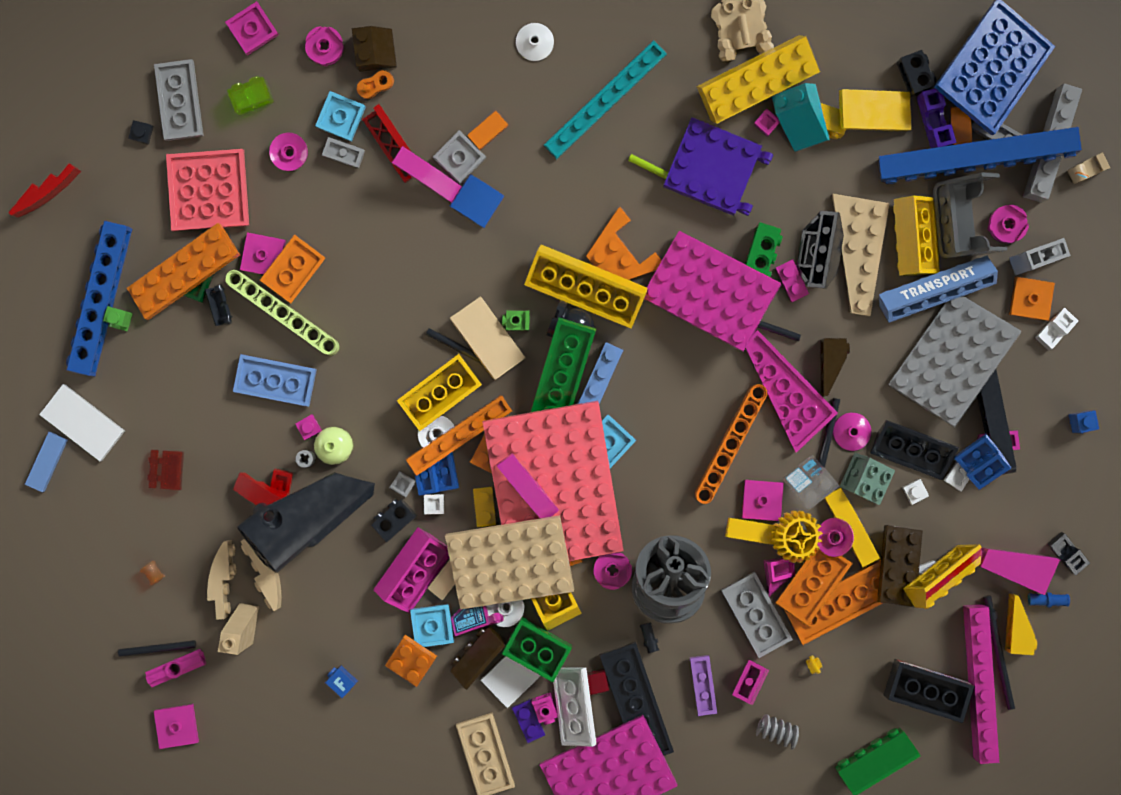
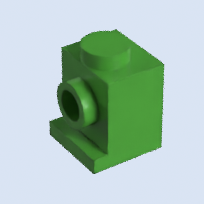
[103,306,133,331]
[502,310,530,331]

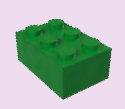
[502,617,572,682]

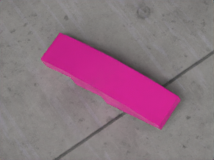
[392,146,462,203]
[496,453,559,519]

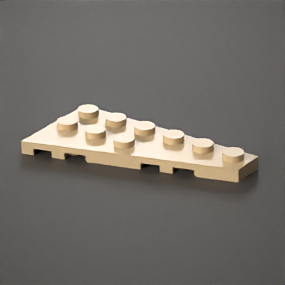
[832,194,889,317]

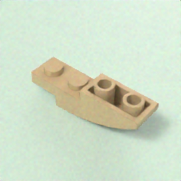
[241,539,282,611]
[207,540,236,620]

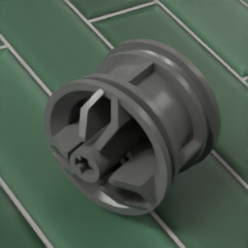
[632,535,711,624]

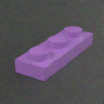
[690,655,717,716]

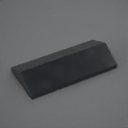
[870,420,959,480]

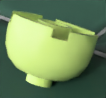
[314,427,353,465]

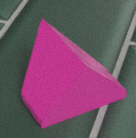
[763,558,796,597]

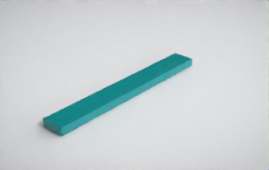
[544,40,667,160]

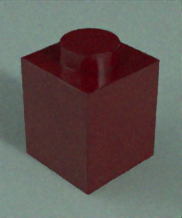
[587,669,609,695]

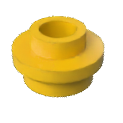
[806,655,823,674]

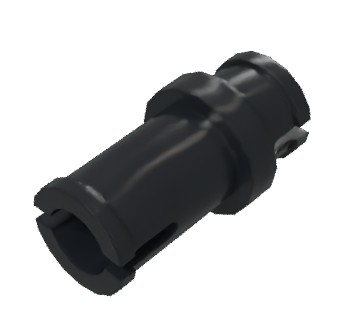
[639,622,659,654]

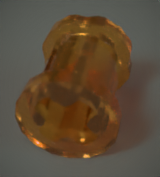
[140,561,165,586]

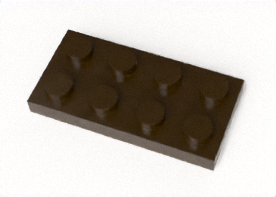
[877,525,923,607]

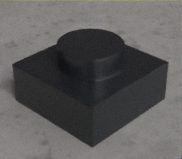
[128,120,154,144]

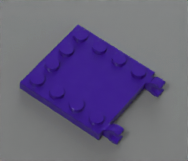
[663,117,773,216]

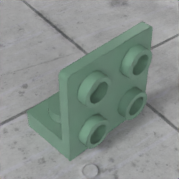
[840,452,895,505]

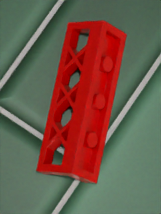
[362,104,413,183]

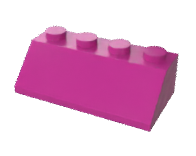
[374,527,449,614]

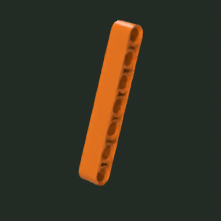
[695,384,767,504]

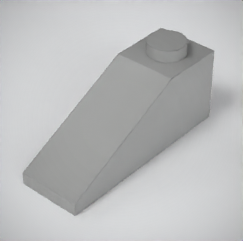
[1009,238,1071,275]

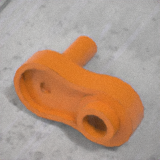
[357,70,394,99]

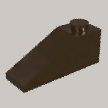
[820,338,850,397]

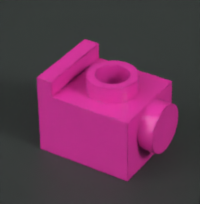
[532,692,558,725]

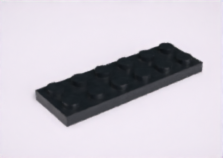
[599,642,674,756]

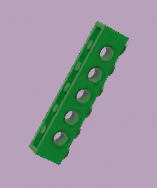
[745,222,783,277]

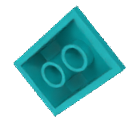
[772,83,830,152]

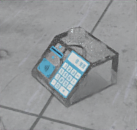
[782,455,839,510]

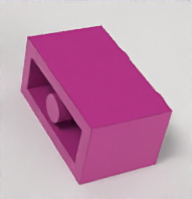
[732,660,769,705]

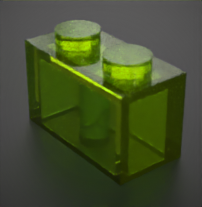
[227,76,274,115]

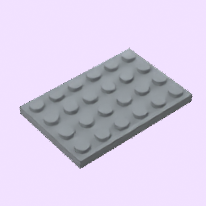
[888,296,1021,428]

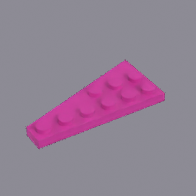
[746,330,838,453]

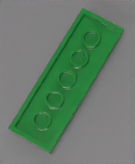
[530,318,596,413]

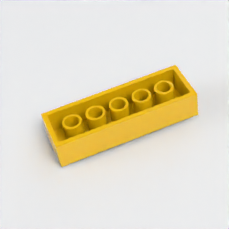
[696,35,820,123]
[524,244,648,328]

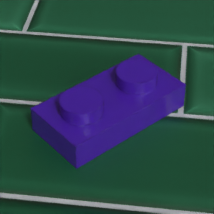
[512,699,545,743]

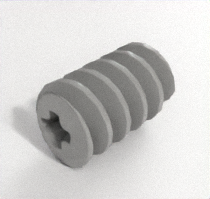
[756,714,799,750]

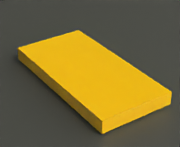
[839,89,912,131]

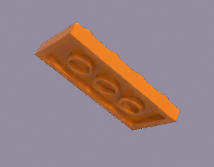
[776,545,853,627]

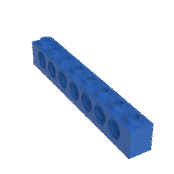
[66,221,132,376]

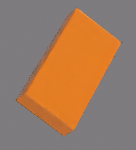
[467,111,508,150]

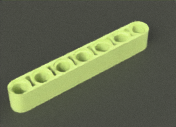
[225,270,339,355]

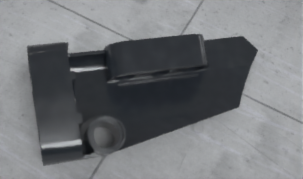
[237,472,375,573]

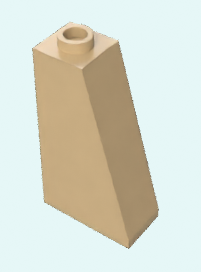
[218,603,259,655]

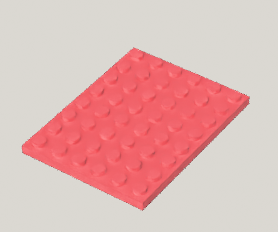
[483,401,624,561]

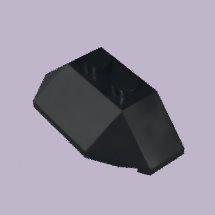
[796,211,844,289]

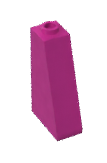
[978,548,1060,595]

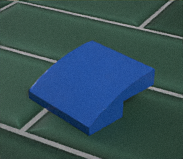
[450,174,504,228]
[954,434,1011,490]
[415,452,459,495]

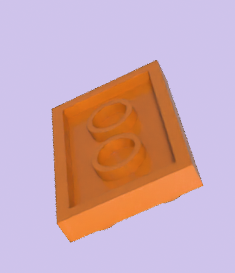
[260,235,325,304]

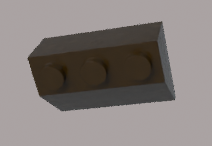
[450,625,506,690]

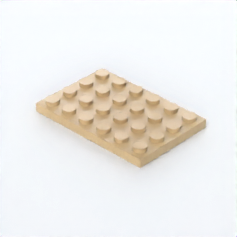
[445,515,574,609]

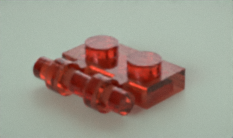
[147,450,184,490]

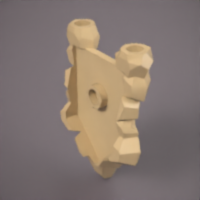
[711,0,774,62]

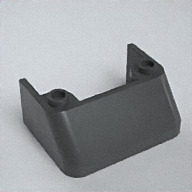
[933,172,1007,258]

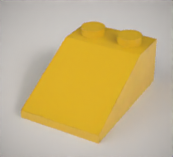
[531,592,582,631]

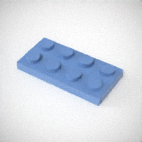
[233,354,317,407]

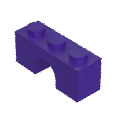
[916,89,957,148]

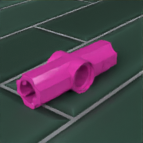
[145,649,206,688]

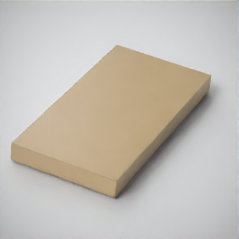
[450,296,525,381]
[456,712,515,795]

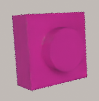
[753,109,780,137]
[295,414,322,440]

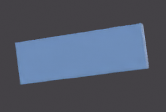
[25,432,68,492]

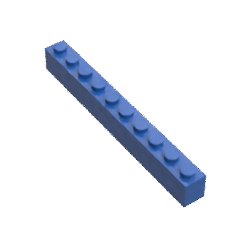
[878,127,1082,184]

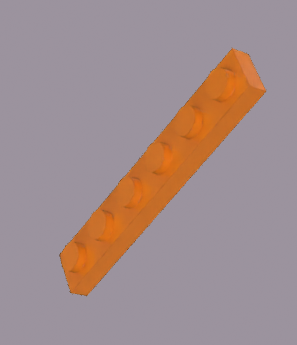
[405,395,512,476]

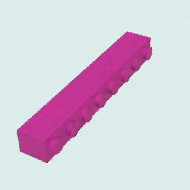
[963,604,1000,764]

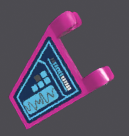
[451,606,504,637]

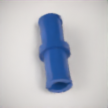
[1028,592,1070,608]

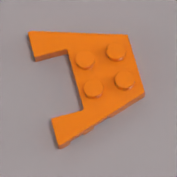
[586,207,662,280]

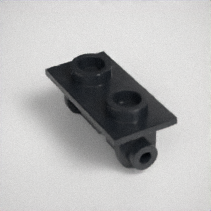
[205,285,233,326]

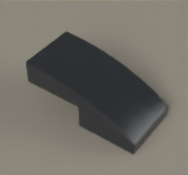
[1047,532,1090,576]

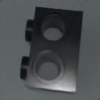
[896,50,936,98]
[371,499,417,543]

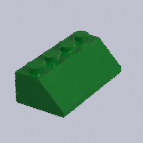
[834,728,921,795]

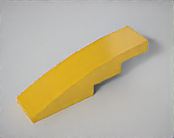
[824,488,880,568]
[725,517,806,548]

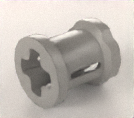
[296,450,316,467]

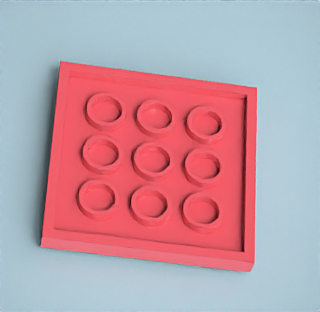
[166,149,249,232]

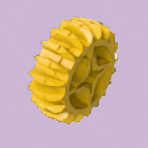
[771,510,823,563]

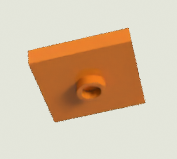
[1009,277,1055,321]

